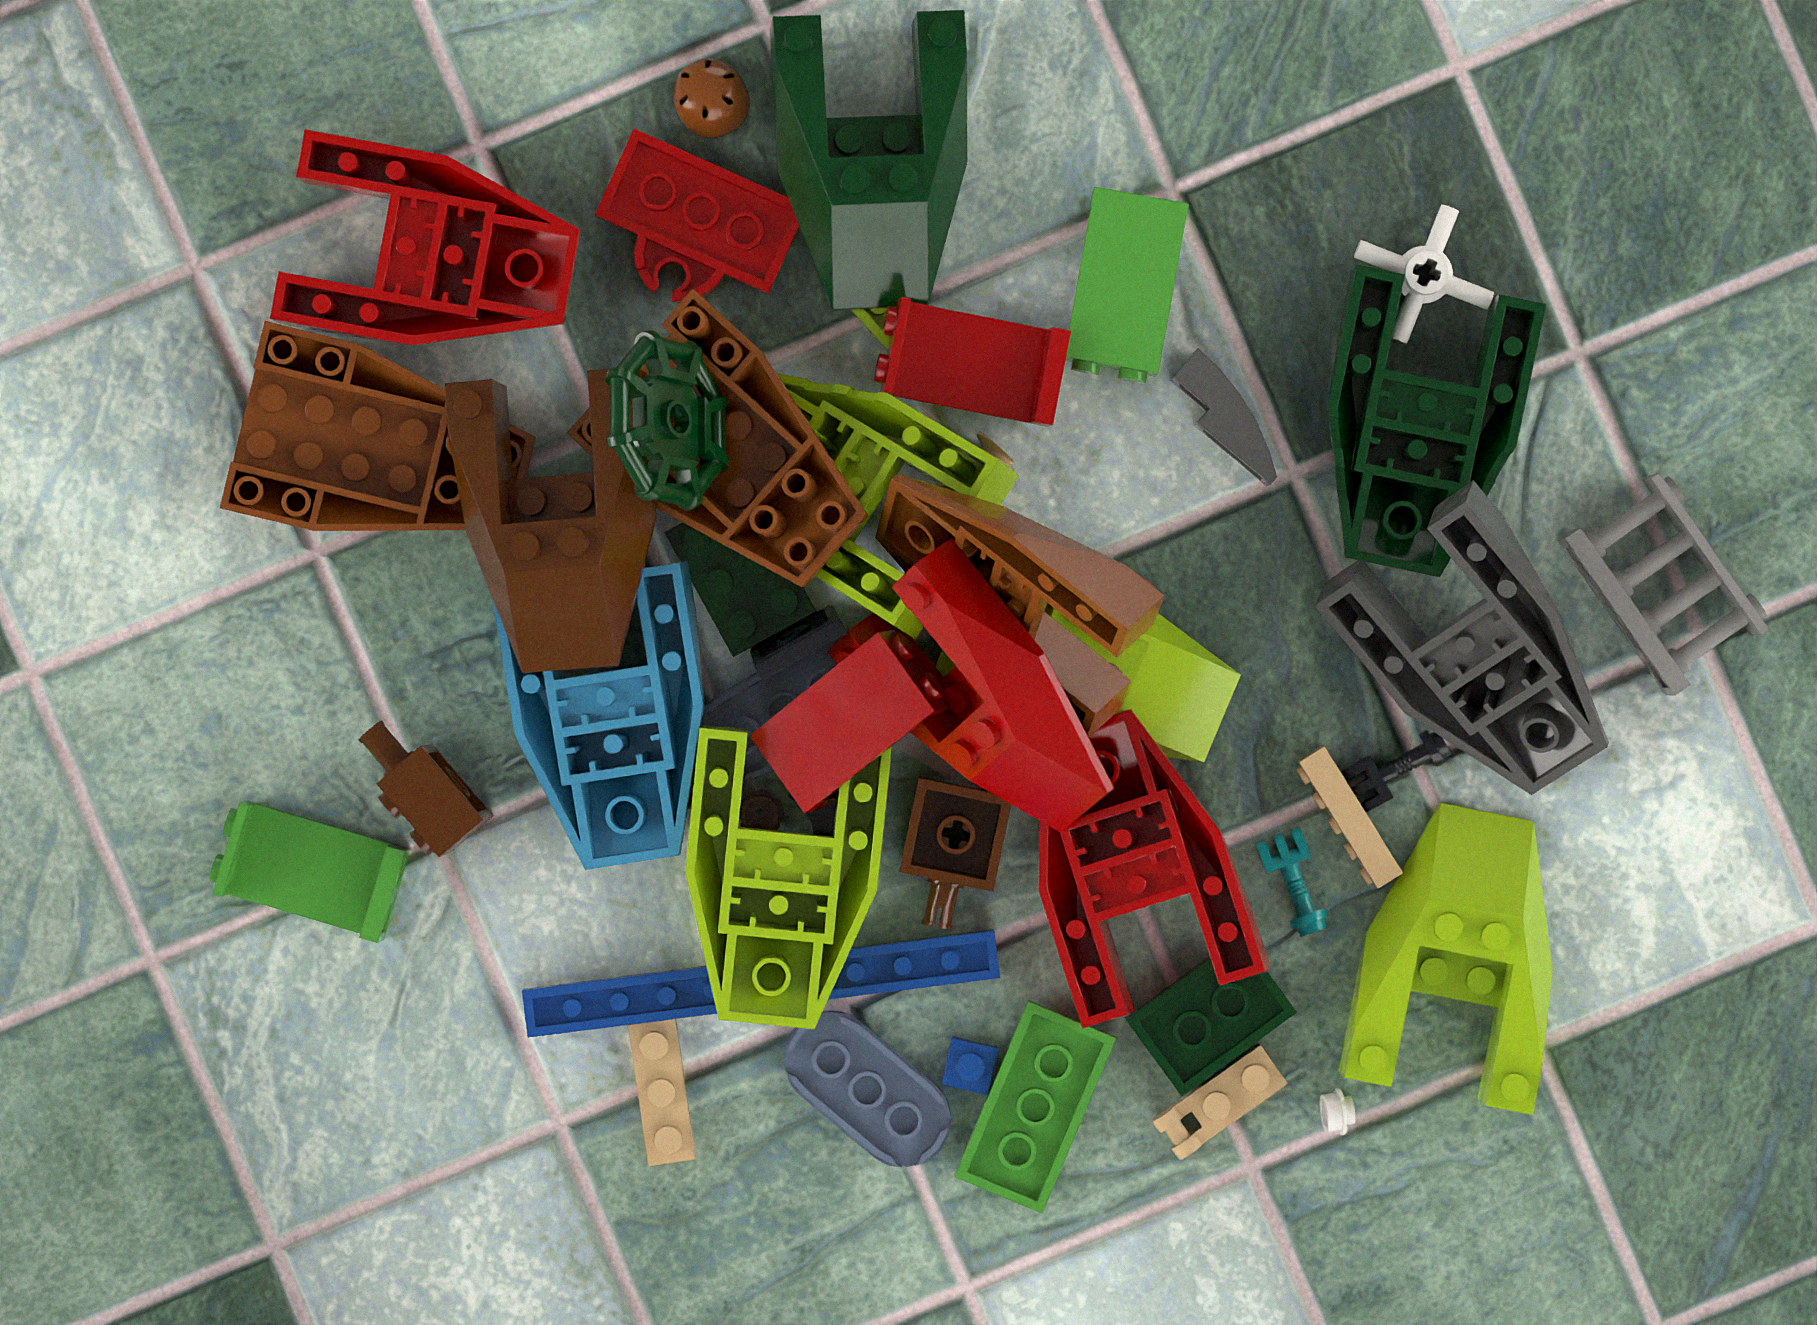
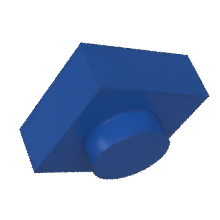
[941,1036,999,1095]

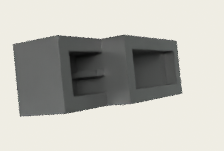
[1170,348,1277,486]

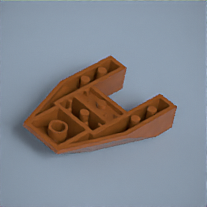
[875,474,1165,738]

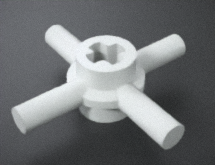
[1354,205,1494,345]

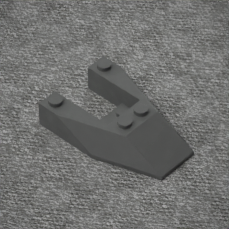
[1315,480,1609,795]

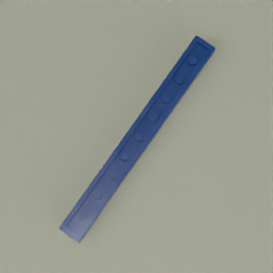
[522,929,1000,1038]

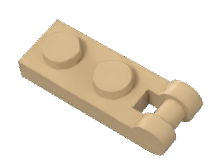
[1152,1043,1288,1160]

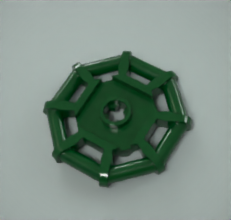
[605,330,730,511]

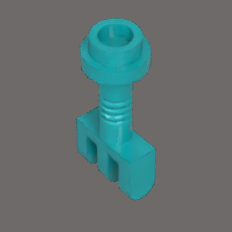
[1255,826,1328,937]

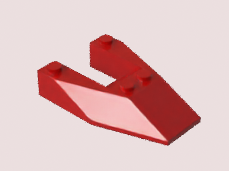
[270,129,581,346]
[827,538,1114,832]
[1038,709,1271,1029]

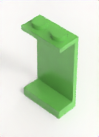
[1066,187,1189,383]
[209,801,411,943]

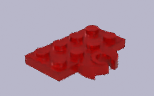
[595,128,800,303]

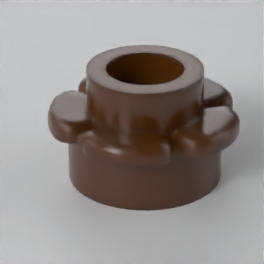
[739,790,784,831]

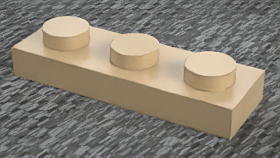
[628,1019,696,1166]

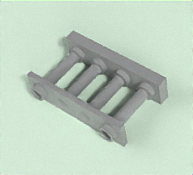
[1557,473,1769,696]

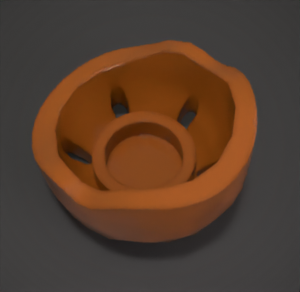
[673,58,750,138]

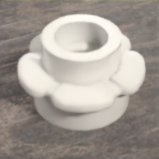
[1320,1088,1355,1136]

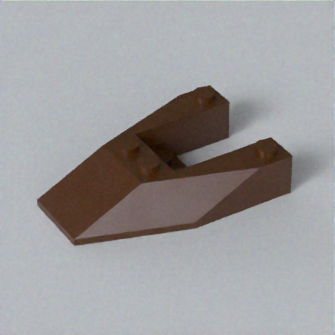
[445,369,657,673]

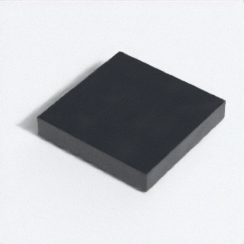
[750,604,847,681]

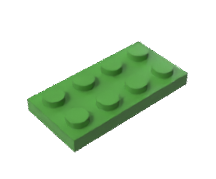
[954,1000,1116,1214]

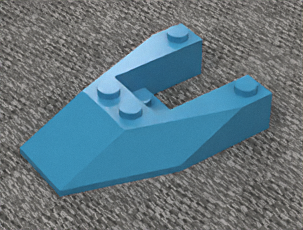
[492,561,704,870]

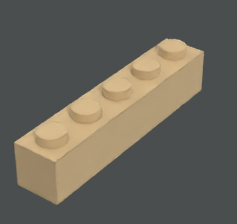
[1296,746,1403,889]

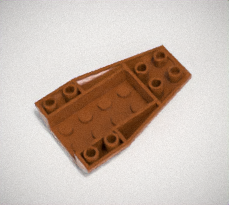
[567,289,868,588]
[220,321,536,531]

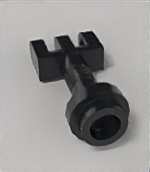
[1341,730,1451,812]

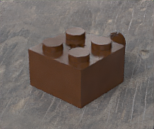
[358,721,494,857]
[899,776,1011,930]

